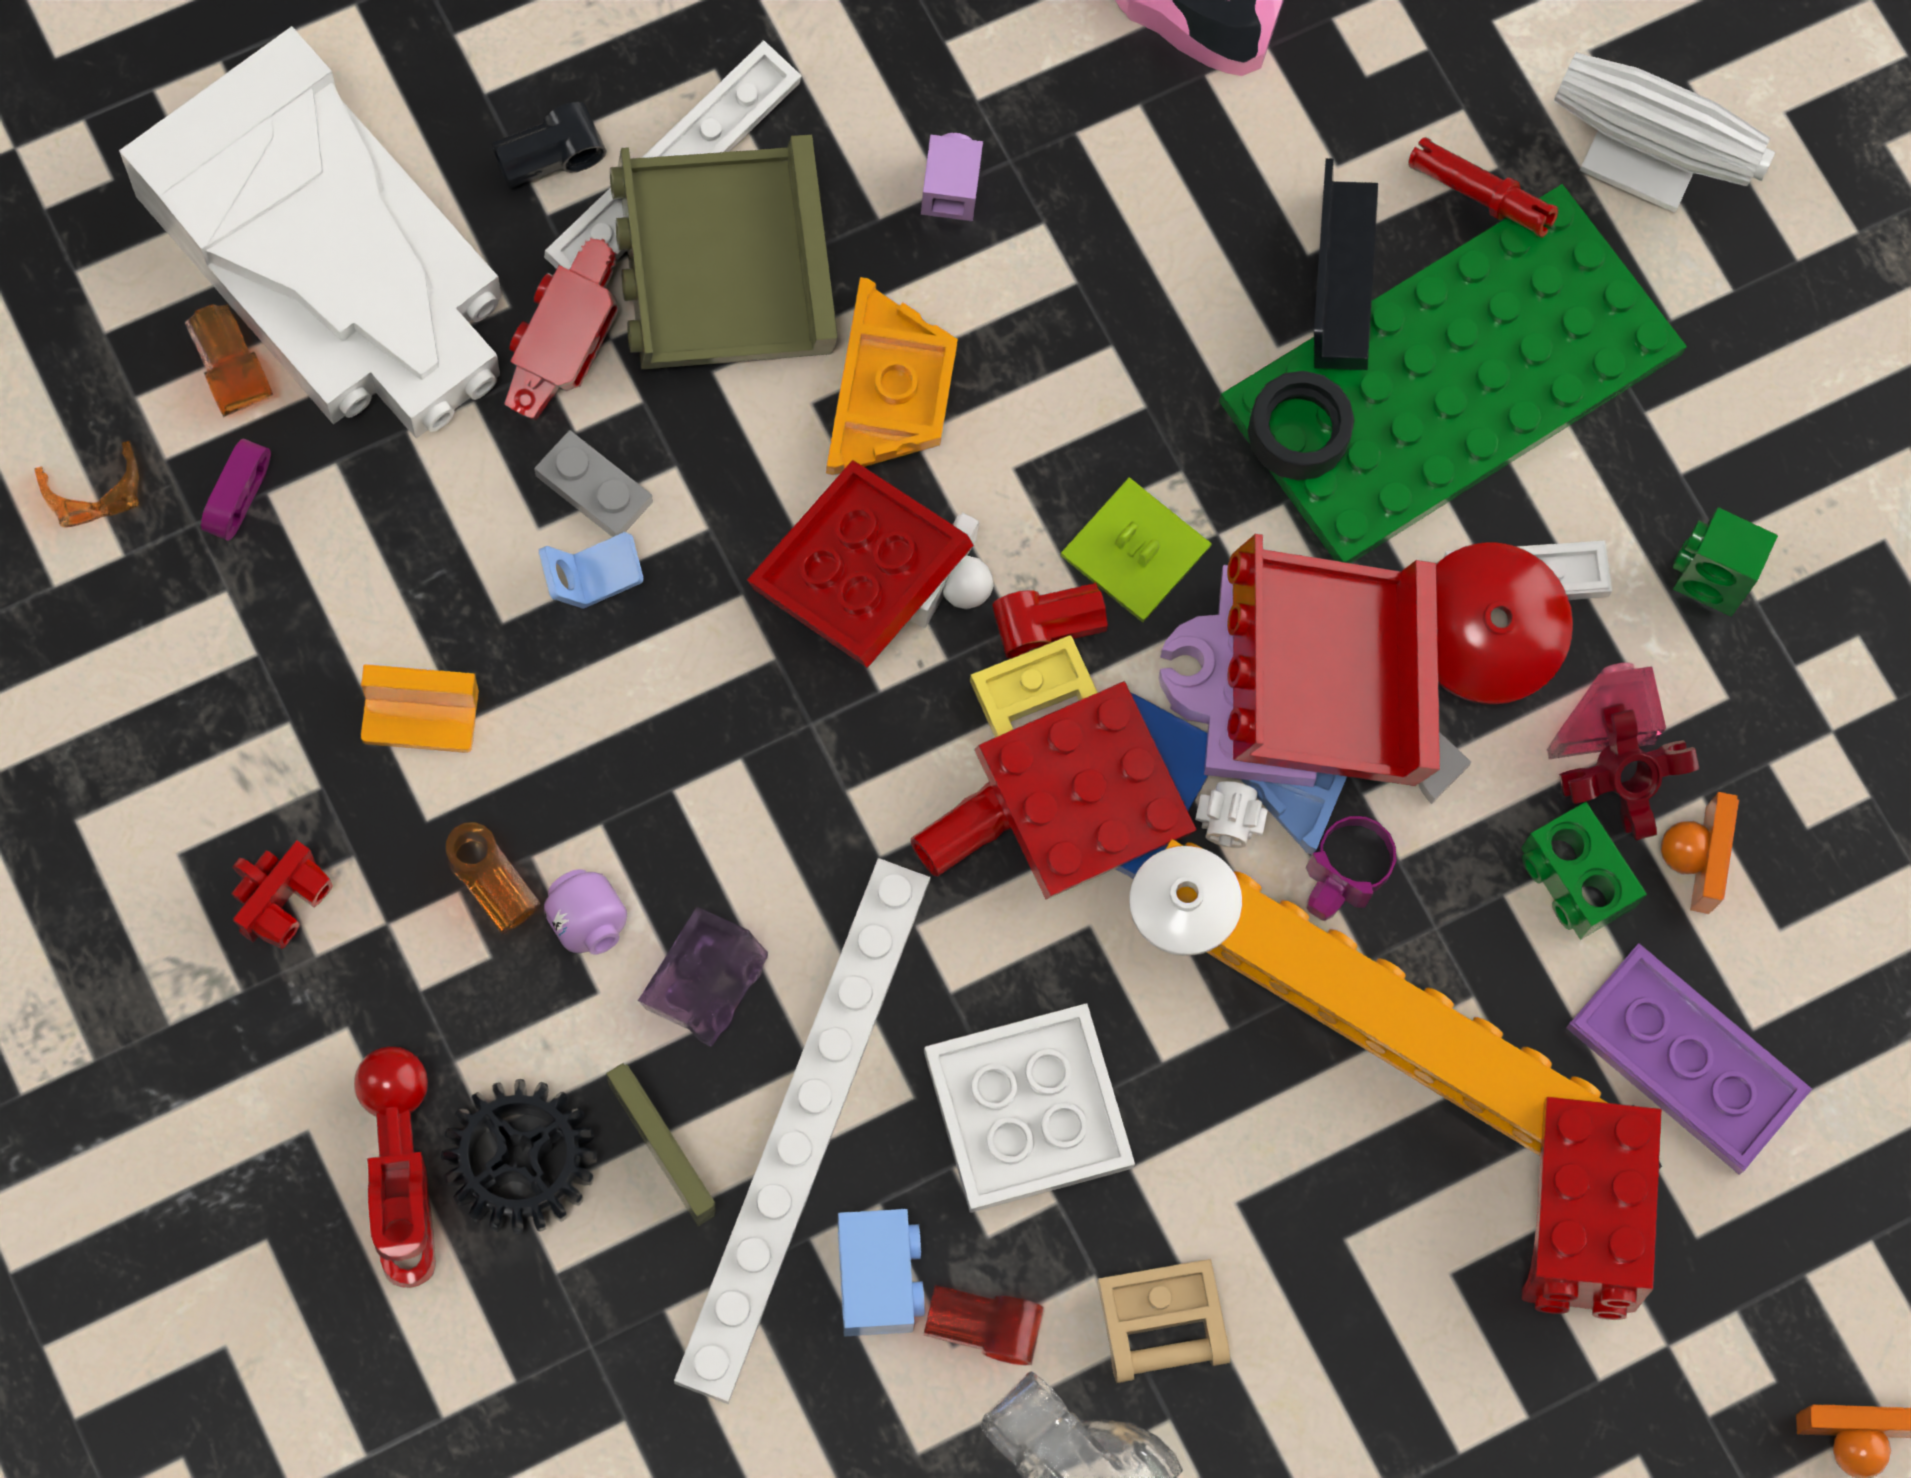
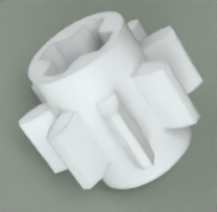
[1195,781,1268,848]

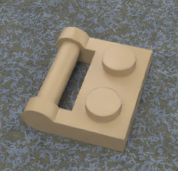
[1097,1259,1230,1383]

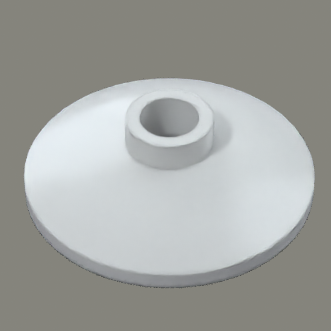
[1129,846,1242,956]

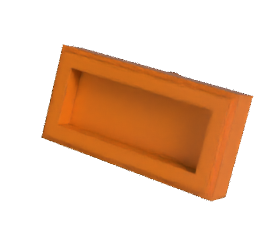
[1661,792,1739,914]
[1796,1405,1911,1478]

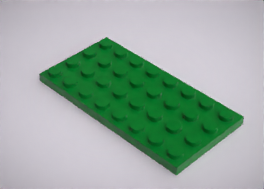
[1219,184,1687,563]

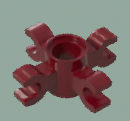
[1559,703,1699,841]

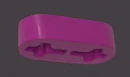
[201,438,271,541]

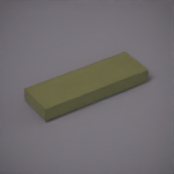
[606,1063,716,1226]

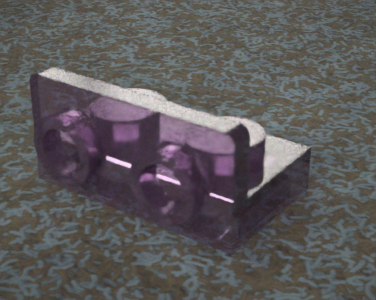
[638,907,768,1046]

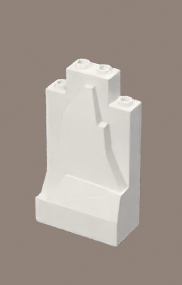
[119,26,502,439]

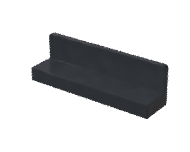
[1314,158,1378,370]

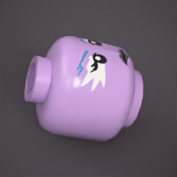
[544,869,627,955]

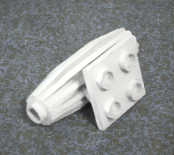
[1554,52,1775,213]

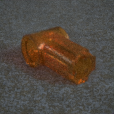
[185,304,274,418]
[446,822,541,934]

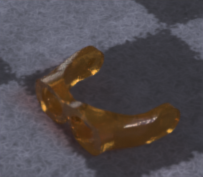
[34,440,139,528]

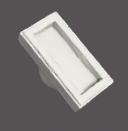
[910,512,994,628]

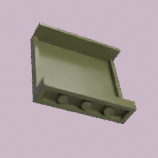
[610,135,838,369]

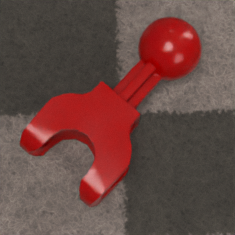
[354,1046,436,1288]

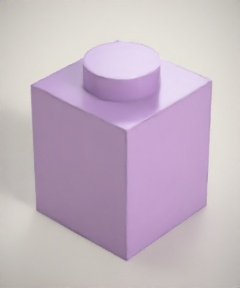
[921,133,983,221]

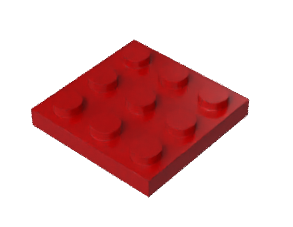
[747,460,974,668]
[974,681,1197,900]

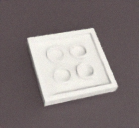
[924,1003,1135,1213]

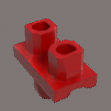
[231,840,333,949]

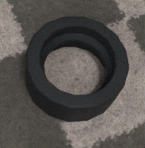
[1248,371,1354,480]

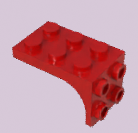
[1522,1097,1662,1320]

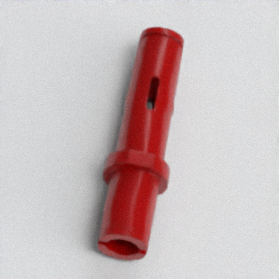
[1408,137,1558,237]

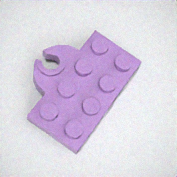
[1158,565,1317,787]

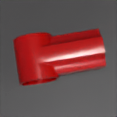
[992,583,1108,659]

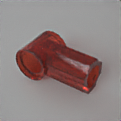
[923,1285,1045,1366]

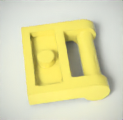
[970,635,1098,737]

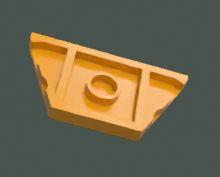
[826,277,958,475]

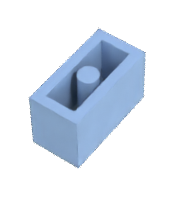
[837,1209,925,1336]

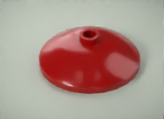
[1436,542,1573,705]

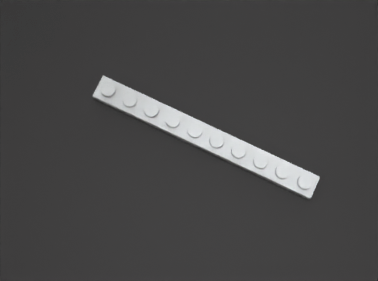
[674,858,930,1404]

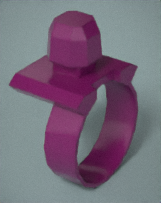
[1306,816,1396,921]

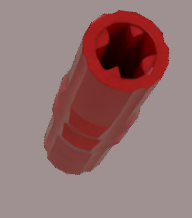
[910,782,1011,877]

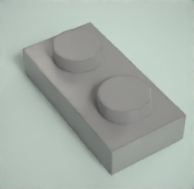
[534,430,653,537]

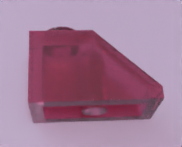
[1547,663,1666,760]

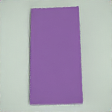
[1566,943,1812,1175]

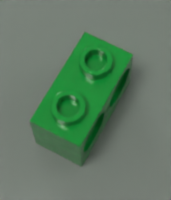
[1672,507,1778,617]
[1521,802,1647,940]

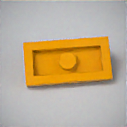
[361,664,479,753]

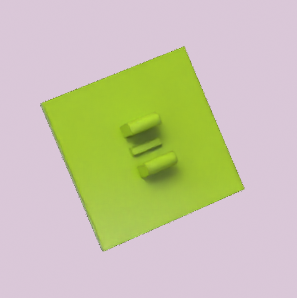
[1060,477,1212,623]

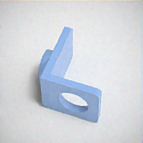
[539,532,644,609]

